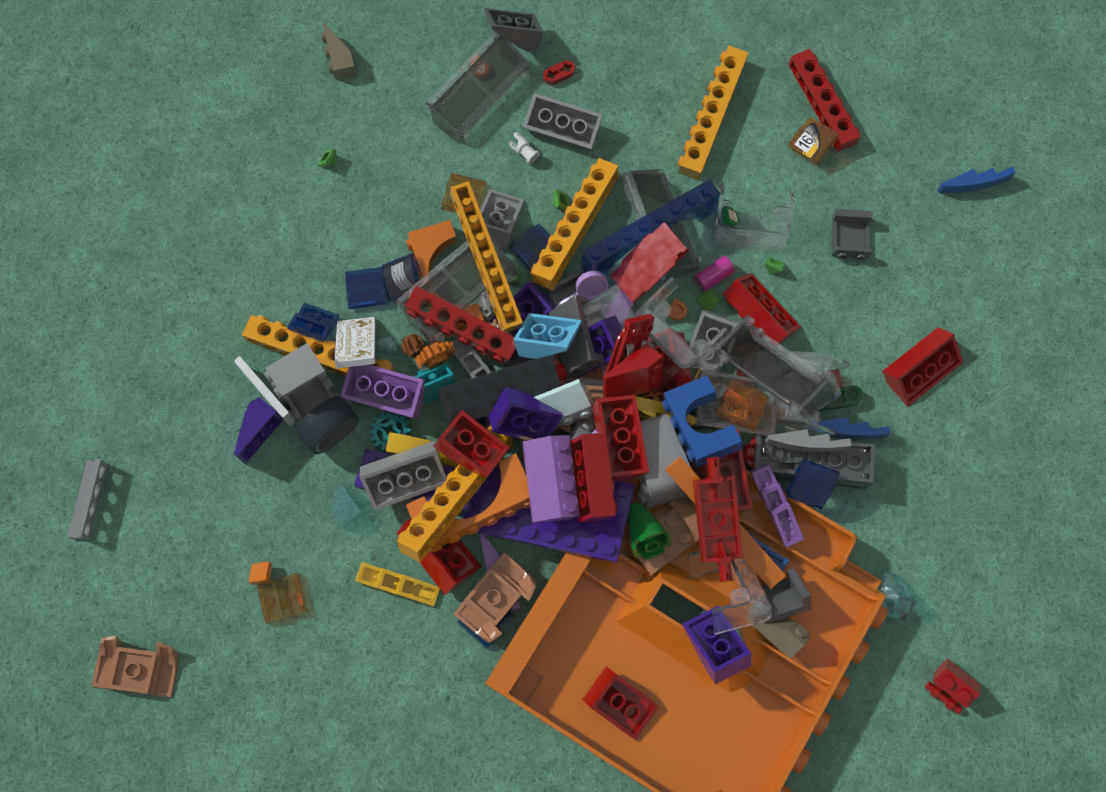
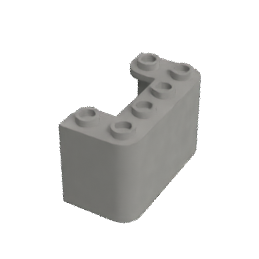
[264,343,339,422]
[636,414,691,509]

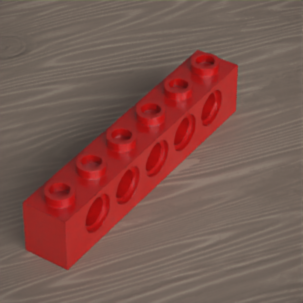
[788,49,861,152]
[404,286,516,364]

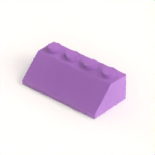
[340,365,425,419]
[523,435,580,523]

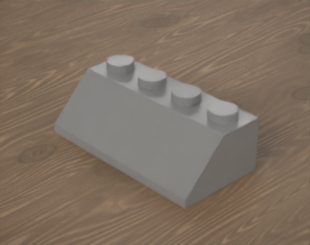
[360,441,447,510]

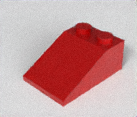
[603,343,663,398]
[433,410,509,479]
[582,666,659,740]

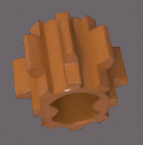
[401,333,426,358]

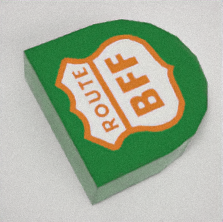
[721,206,740,227]

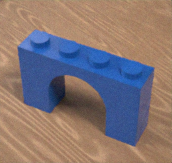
[662,376,742,468]

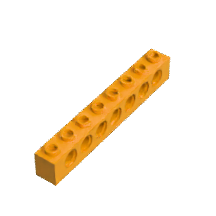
[677,45,749,180]
[530,158,619,290]
[450,181,523,333]
[242,315,395,376]
[397,425,513,563]

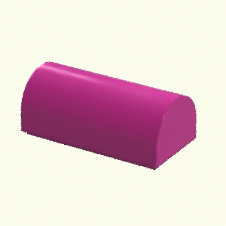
[693,256,735,292]

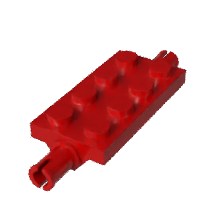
[693,457,743,582]

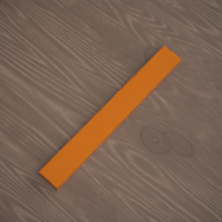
[664,456,786,589]

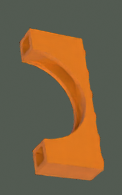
[406,220,484,339]
[406,453,530,552]

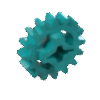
[369,411,412,452]

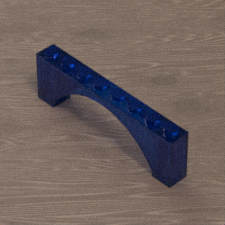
[581,179,720,275]

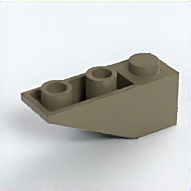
[321,24,356,79]

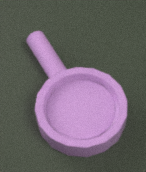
[559,271,608,304]

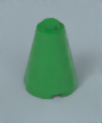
[627,502,672,560]

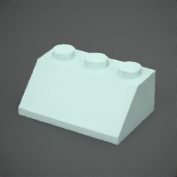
[534,379,594,430]

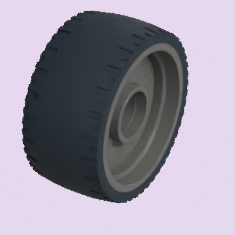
[296,396,359,454]

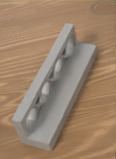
[67,459,108,541]

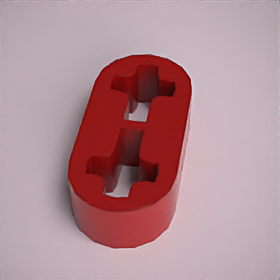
[543,60,575,85]

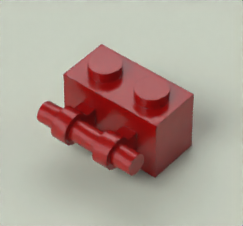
[924,658,981,714]

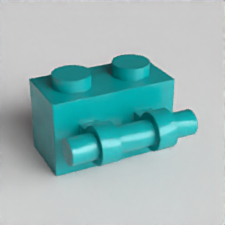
[412,362,456,405]

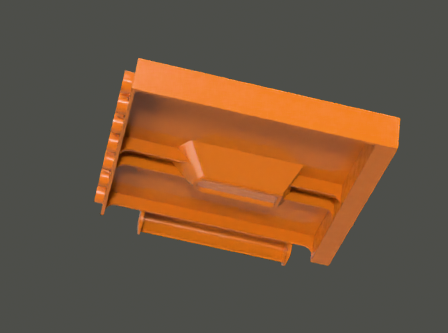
[485,449,889,792]

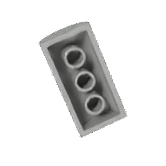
[523,93,603,150]

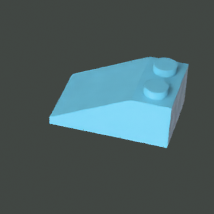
[514,313,582,359]

